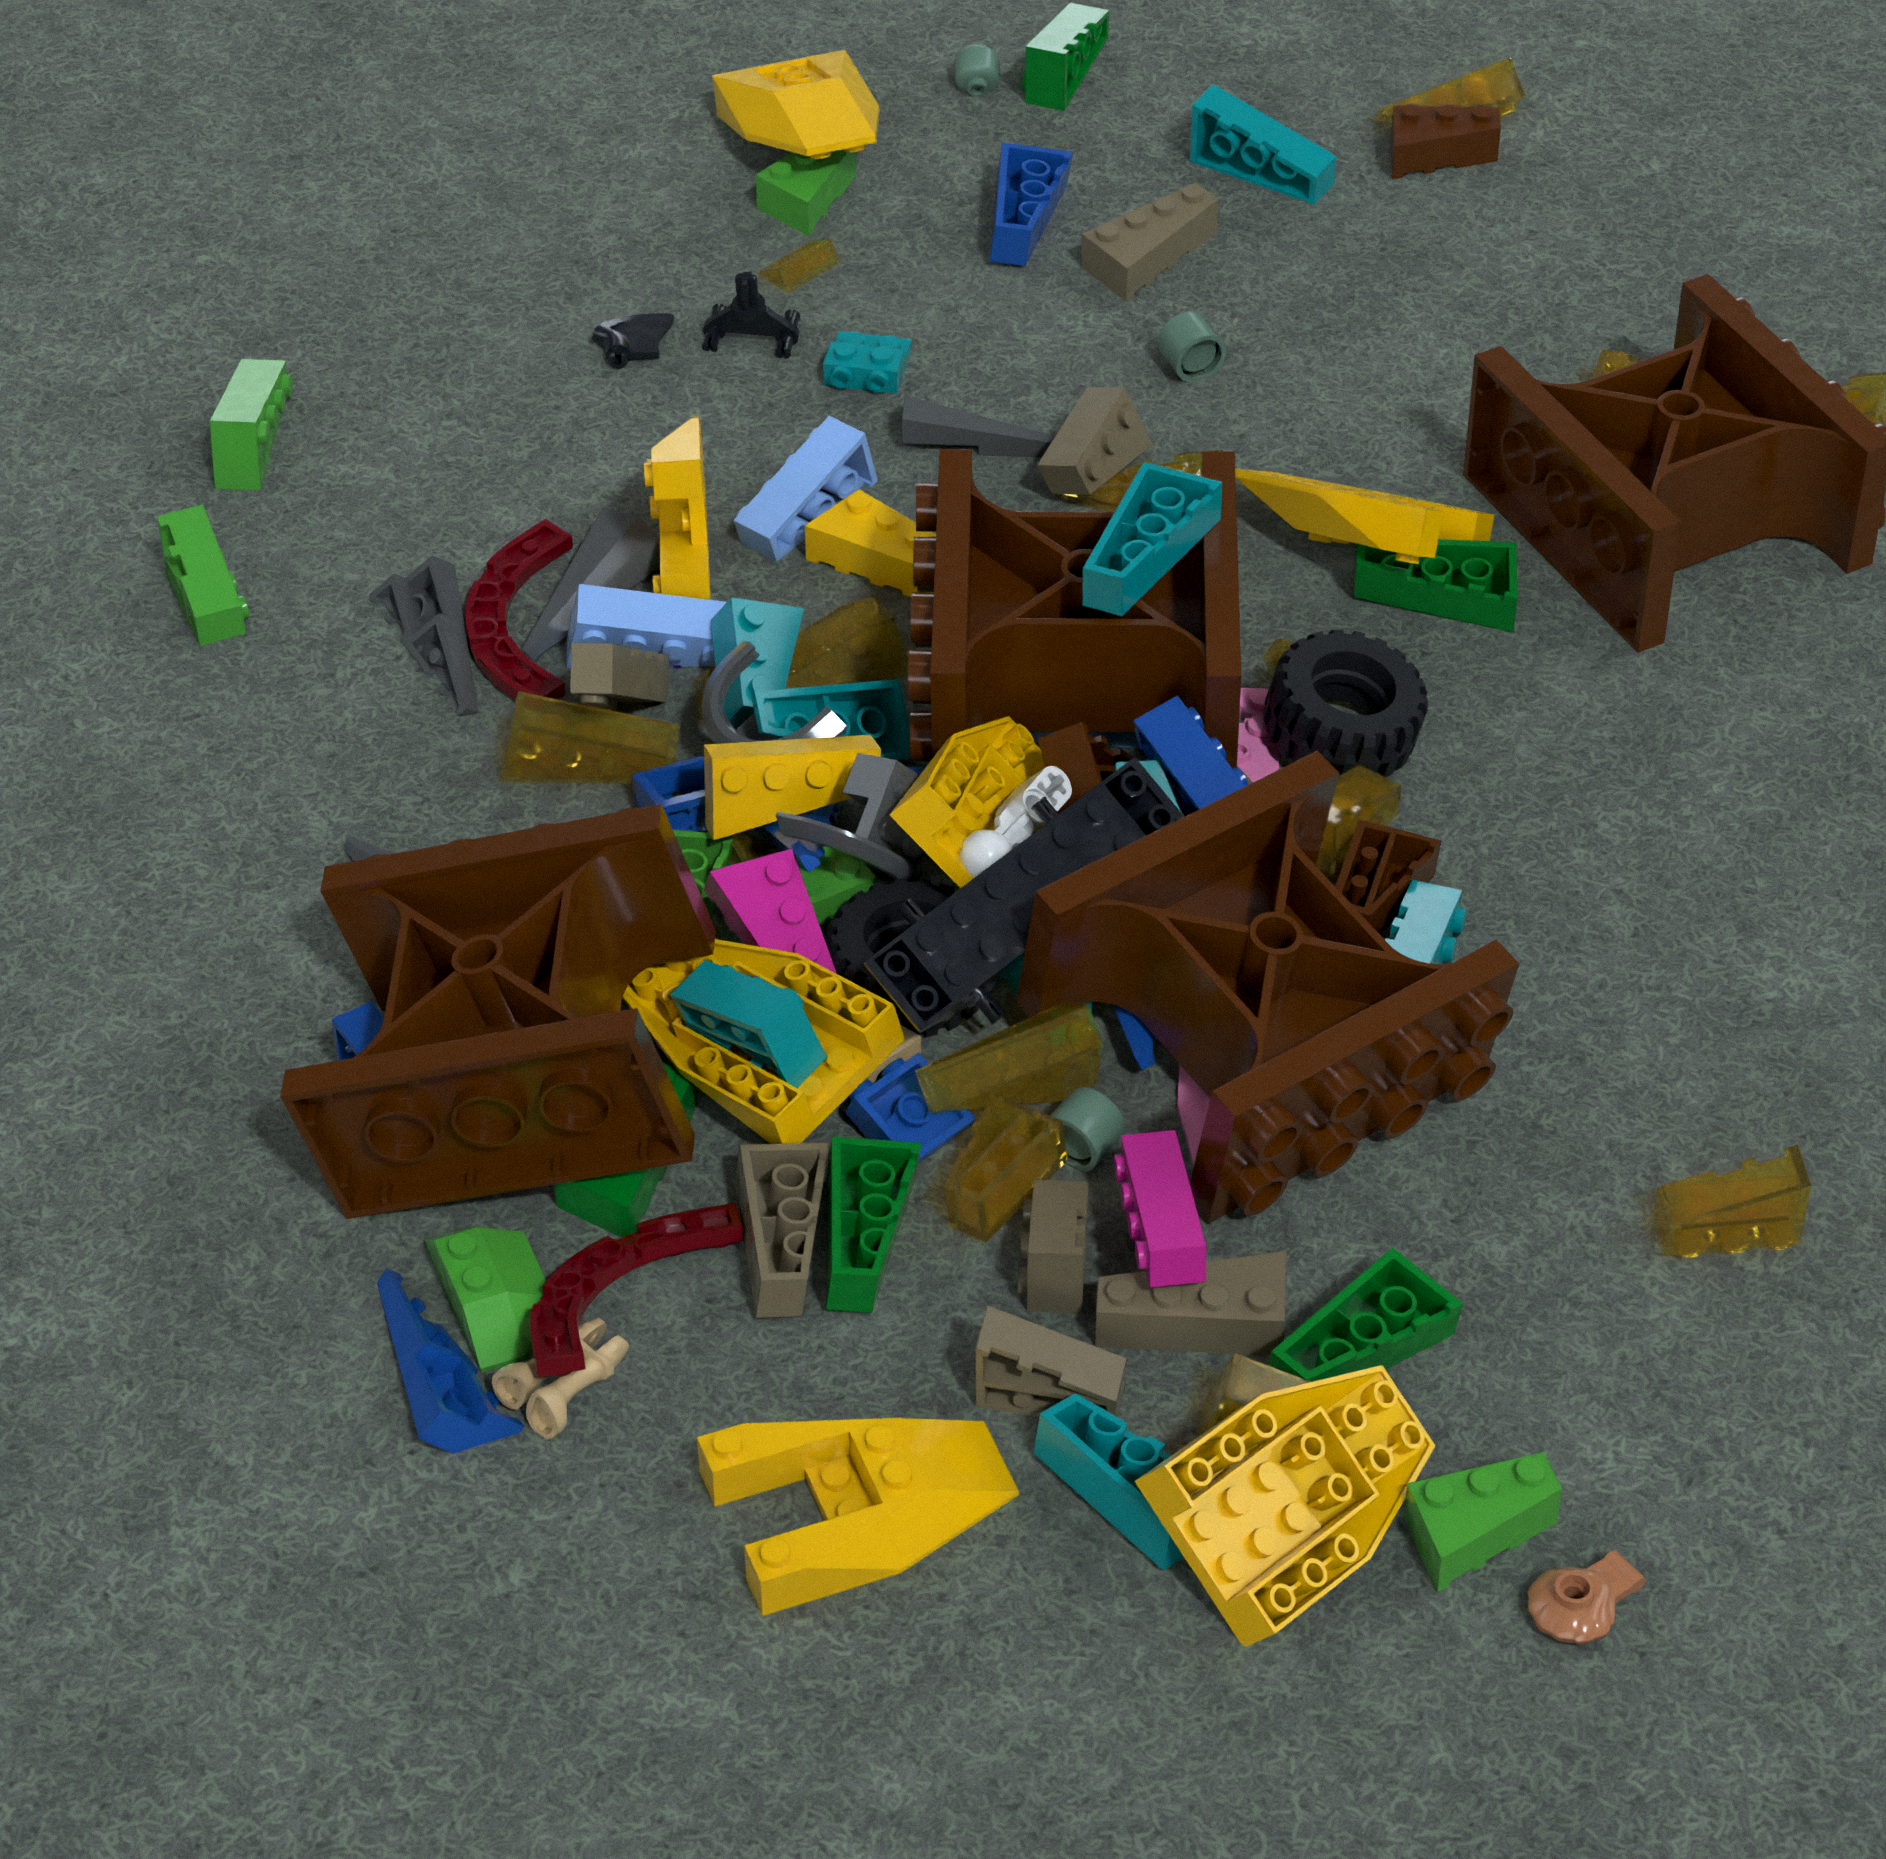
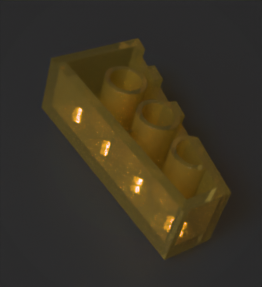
[499,692,680,785]

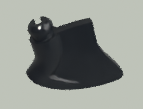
[592,313,674,369]

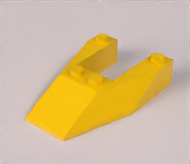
[644,416,711,600]
[1235,468,1495,564]
[697,1418,1019,1616]

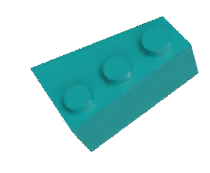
[711,597,804,730]

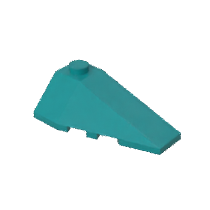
[751,679,910,762]

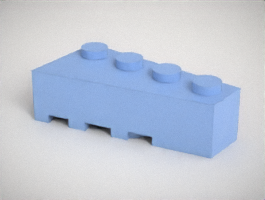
[734,416,878,562]
[566,584,727,668]

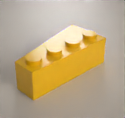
[805,489,936,597]
[704,735,881,840]

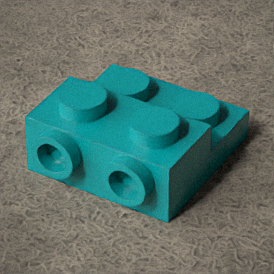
[823,331,912,394]

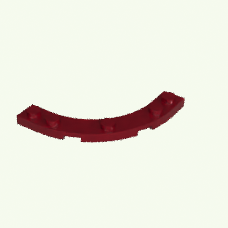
[465,519,573,714]
[529,1203,744,1377]

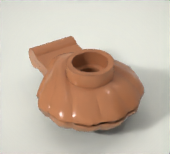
[1527,1550,1646,1645]

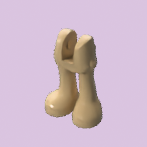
[492,1317,629,1440]

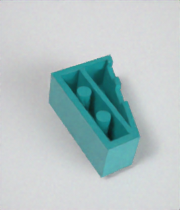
[670,960,827,1088]

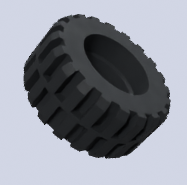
[1263,630,1428,785]
[826,878,978,1038]

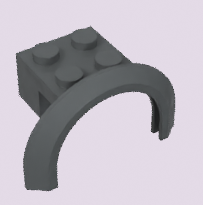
[702,641,847,744]
[776,753,924,885]

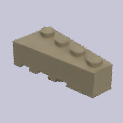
[1081,182,1219,302]
[570,643,669,710]
[735,1143,829,1318]
[1095,1251,1286,1355]

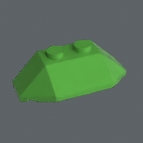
[424,1226,546,1373]

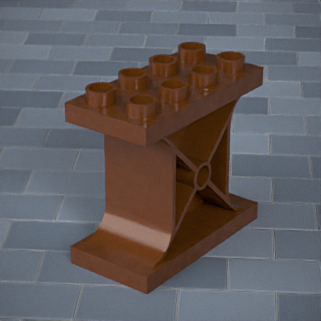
[1463,274,1886,653]
[908,449,1241,769]
[1016,750,1519,1224]
[280,804,716,1219]

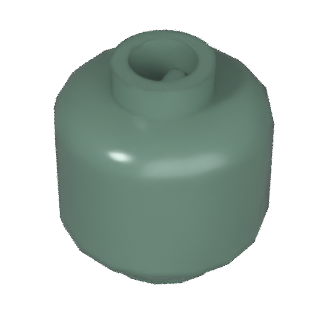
[954,43,1000,96]

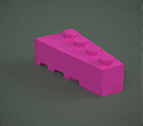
[704,849,837,974]
[1113,1130,1206,1288]

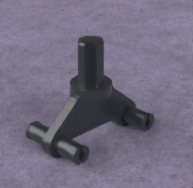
[702,270,800,359]

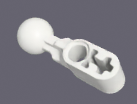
[959,766,1072,878]

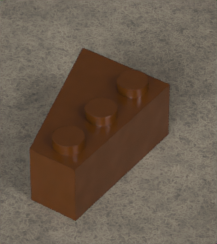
[1390,104,1501,179]
[1037,722,1139,814]
[1335,819,1442,934]

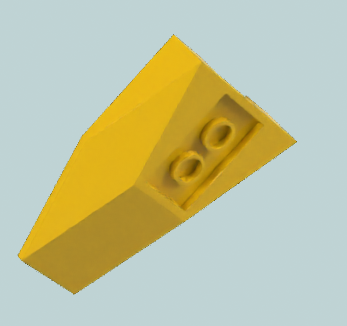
[712,50,880,159]
[890,716,1046,889]
[622,939,905,1144]
[1135,1365,1435,1647]

